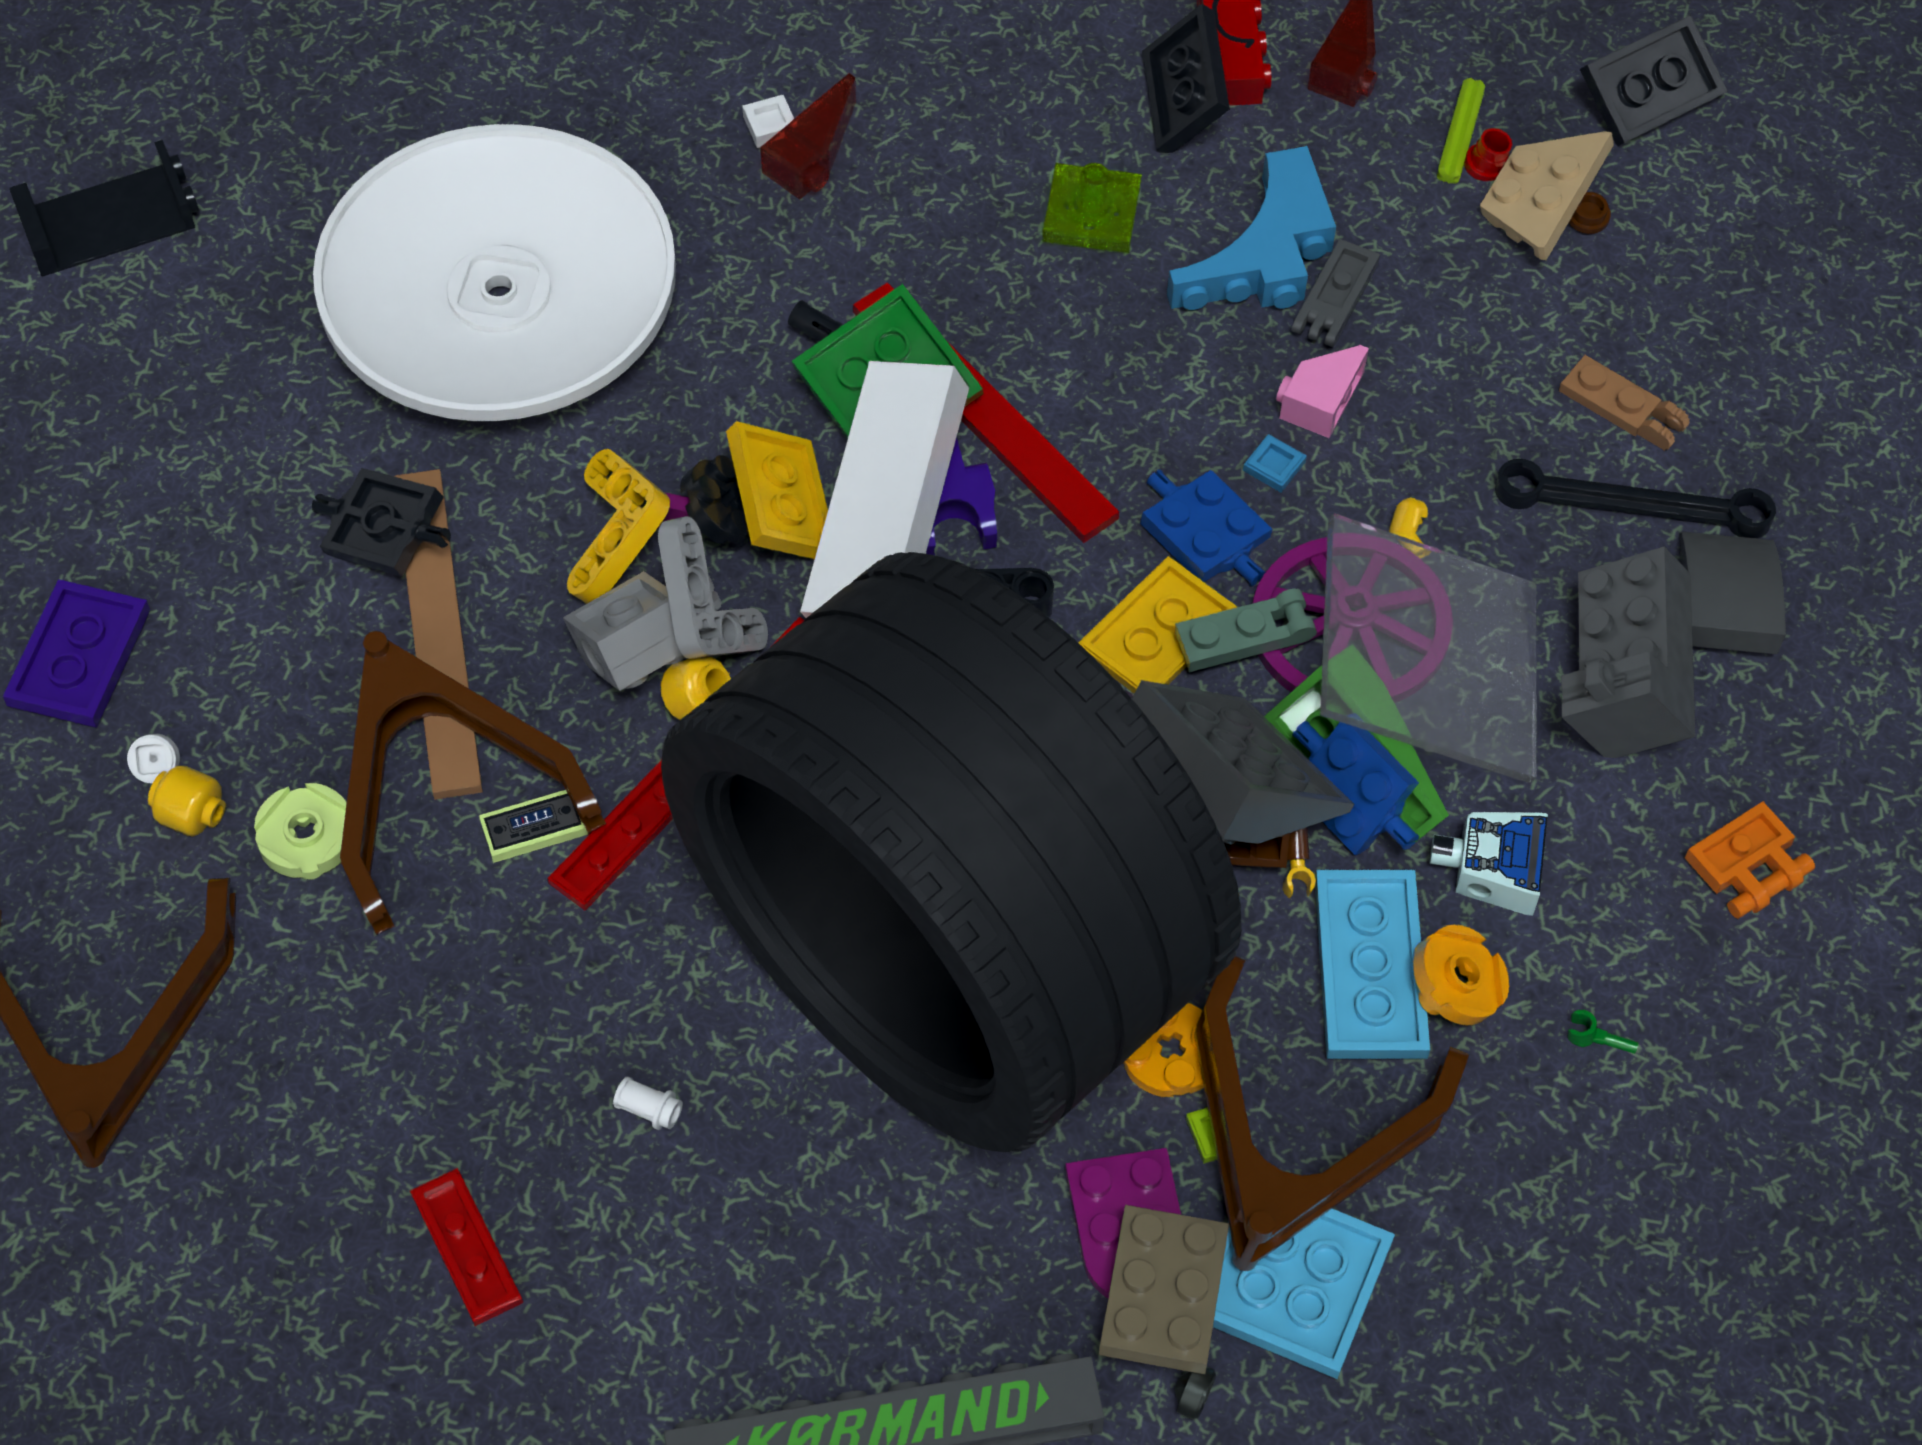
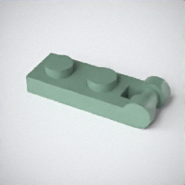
[1175,588,1317,672]

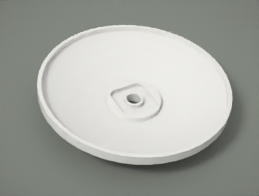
[313,124,676,421]

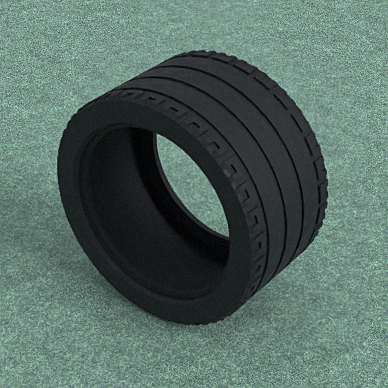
[661,552,1242,1153]

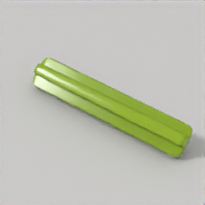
[1437,77,1485,184]

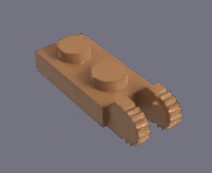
[1559,355,1690,451]

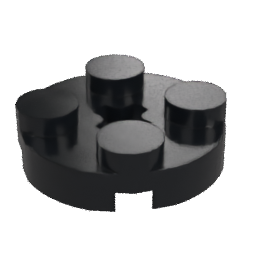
[680,455,751,548]

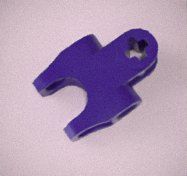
[926,437,997,555]

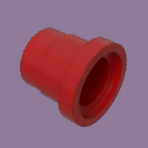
[1464,128,1512,181]

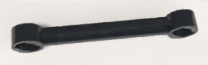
[1495,459,1776,539]

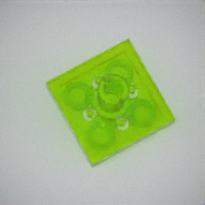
[1042,163,1142,253]

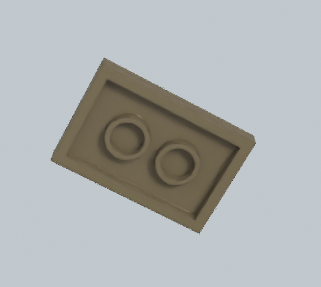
[1099,1205,1229,1374]

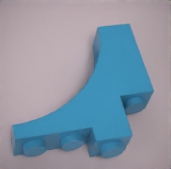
[1167,146,1336,310]

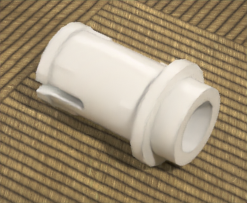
[613,1077,683,1130]

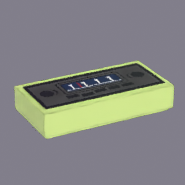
[479,790,588,863]

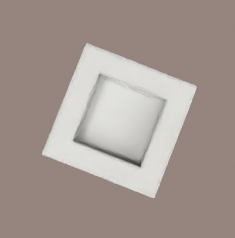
[743,95,798,148]

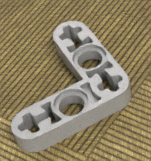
[658,516,768,659]

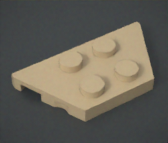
[1480,131,1614,260]

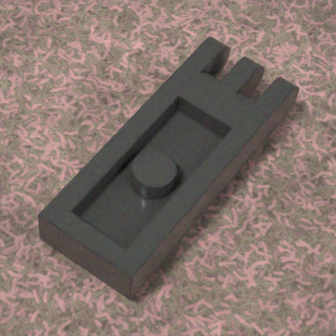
[1291,239,1380,347]

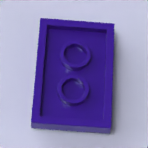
[2,579,150,728]

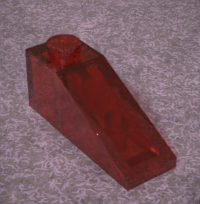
[1308,0,1378,107]
[760,73,856,200]

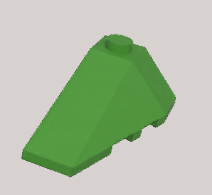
[1264,647,1449,842]

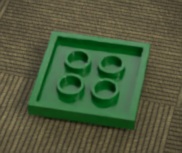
[792,284,983,439]

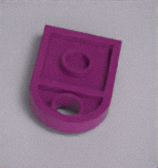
[1065,1148,1181,1298]

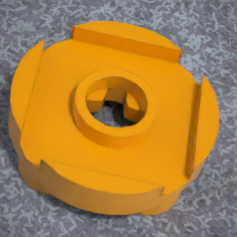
[1413,925,1509,1025]
[1123,1003,1204,1097]

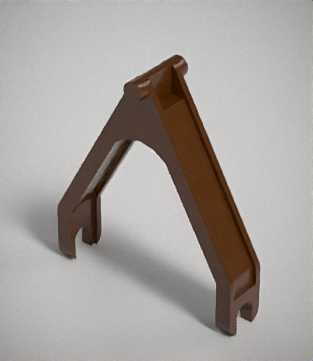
[340,631,606,935]
[0,877,236,1168]
[1194,956,1469,1271]

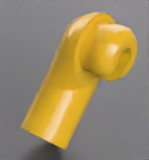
[1389,497,1429,561]

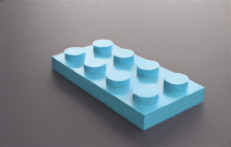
[1315,870,1430,1059]

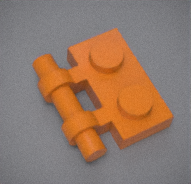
[1685,801,1815,919]

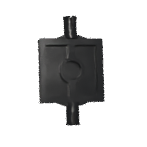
[312,468,451,576]

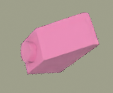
[1276,345,1369,438]

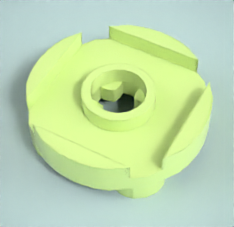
[254,783,347,879]

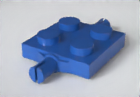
[1140,470,1273,587]
[1292,716,1419,855]

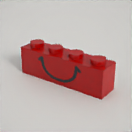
[1197,0,1271,106]

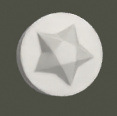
[127,734,180,783]

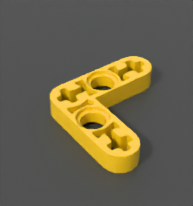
[567,449,670,604]

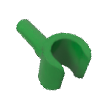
[1568,1010,1638,1054]

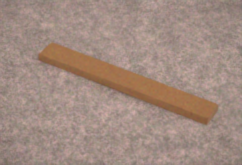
[394,469,483,800]

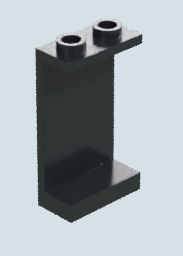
[9,140,199,277]

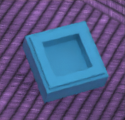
[1243,434,1307,493]

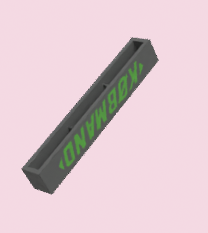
[664,1354,1104,1445]

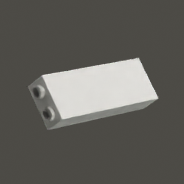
[800,361,969,618]

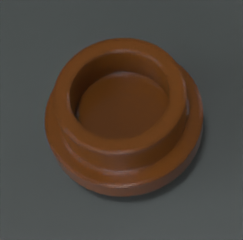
[1568,192,1611,234]

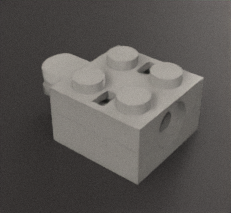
[563,571,722,691]

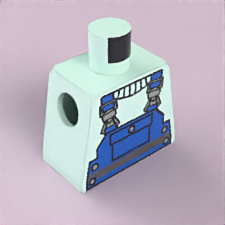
[1430,812,1548,916]

